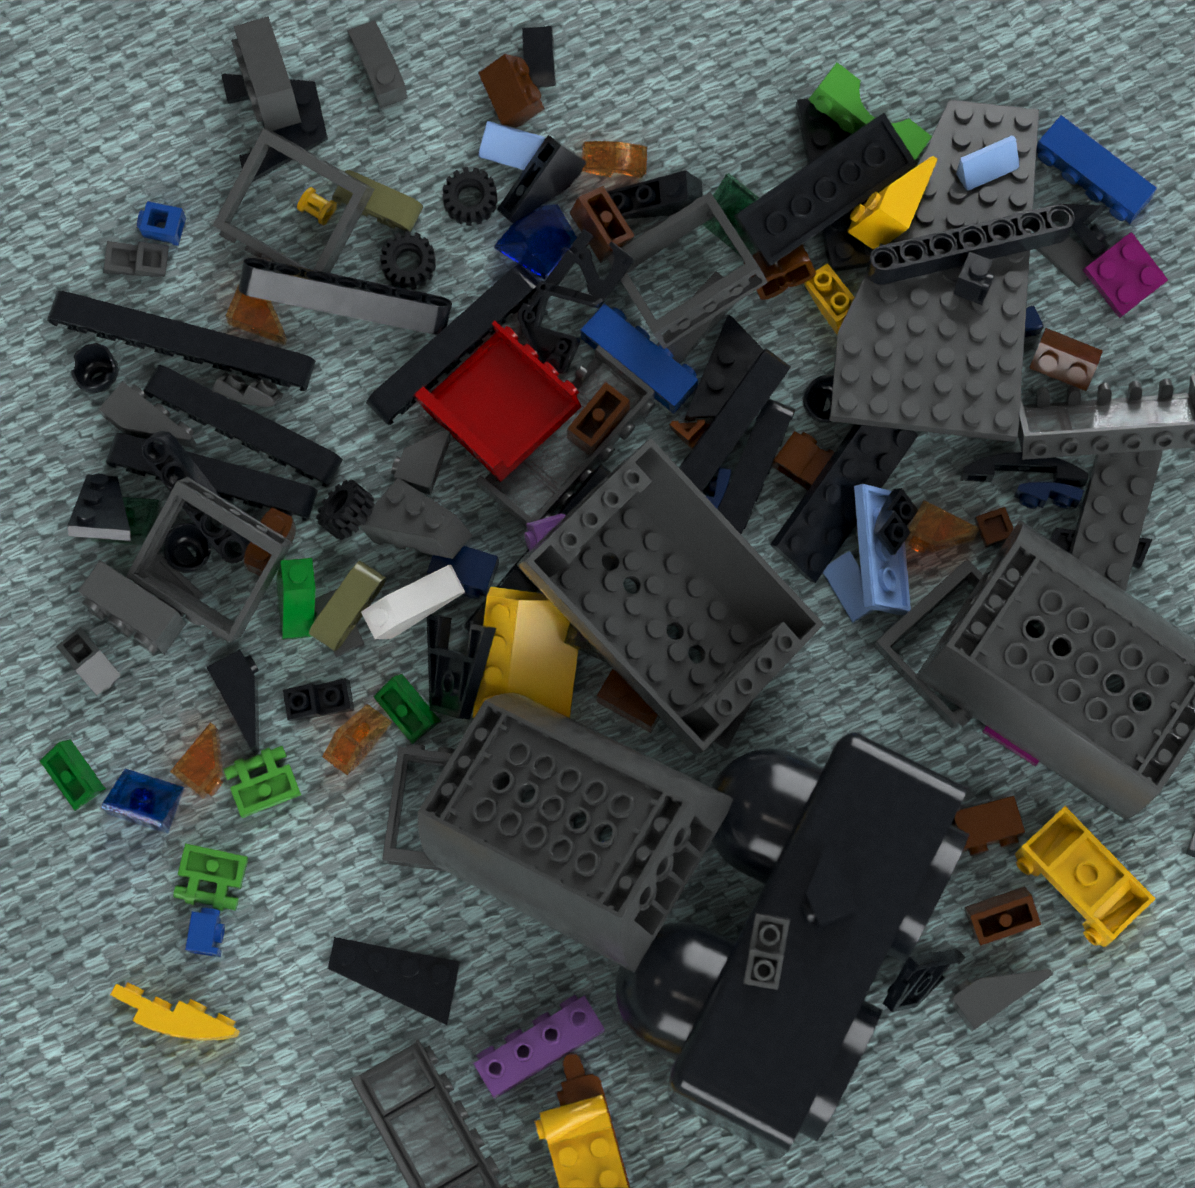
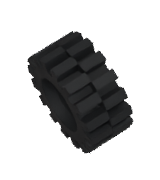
[442,167,498,226]
[380,231,436,290]
[316,480,374,540]

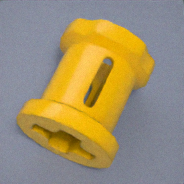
[297,187,337,226]

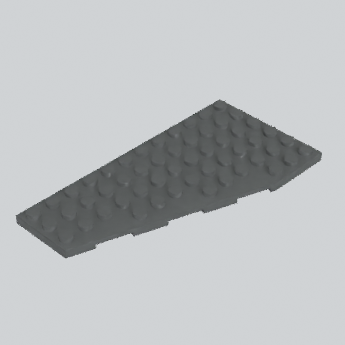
[829,100,1039,442]

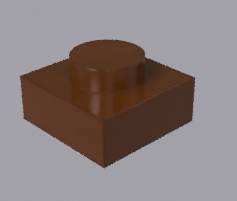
[974,507,1014,548]

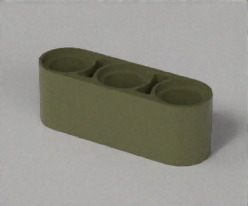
[332,170,423,234]
[309,561,386,651]

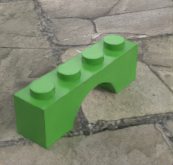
[808,62,932,160]

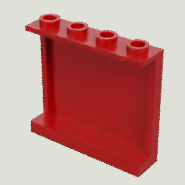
[414,321,582,482]

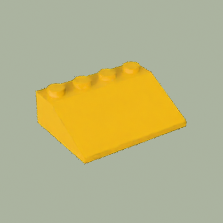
[473,587,581,718]

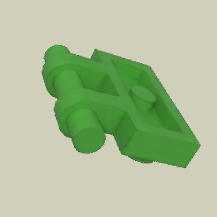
[223,745,301,818]
[173,843,249,911]

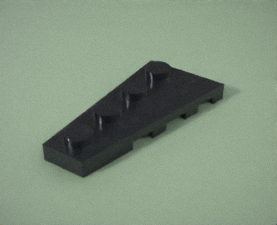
[328,937,460,1026]

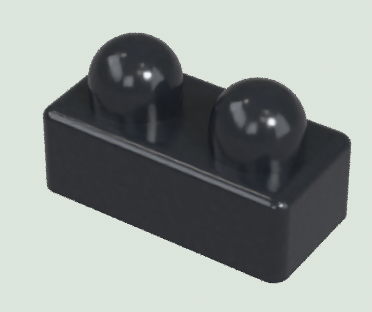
[616,732,969,1158]

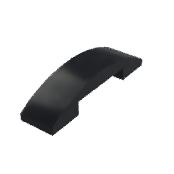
[960,452,1088,487]

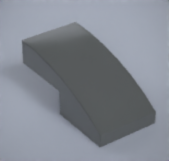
[103,241,169,277]

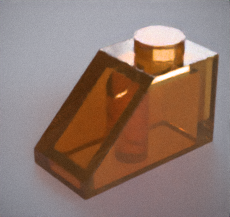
[225,285,287,345]
[906,500,980,553]
[322,704,392,775]
[170,722,223,799]

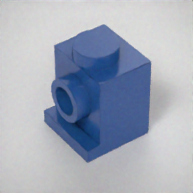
[137,201,186,246]
[185,907,225,957]

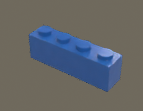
[1036,115,1157,224]
[580,303,698,414]

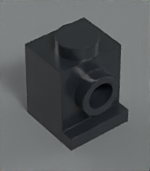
[953,252,994,305]

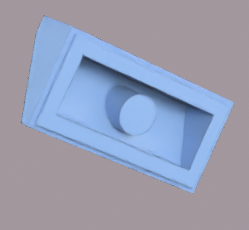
[478,121,545,170]
[956,136,1019,190]
[823,551,875,623]

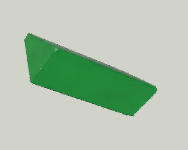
[373,674,441,744]
[40,739,106,811]

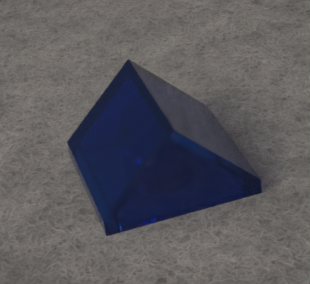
[494,204,577,280]
[102,768,184,834]

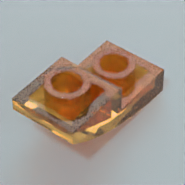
[582,141,647,178]

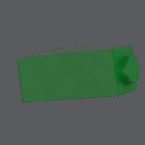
[276,558,316,640]

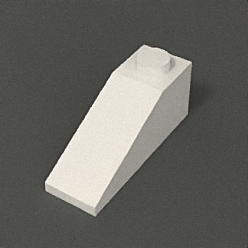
[361,565,465,639]

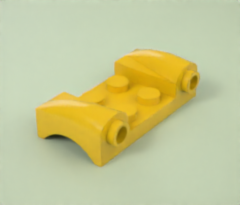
[1015,806,1156,947]
[535,1094,628,1188]

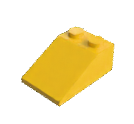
[847,156,938,250]

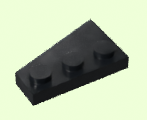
[67,473,131,541]

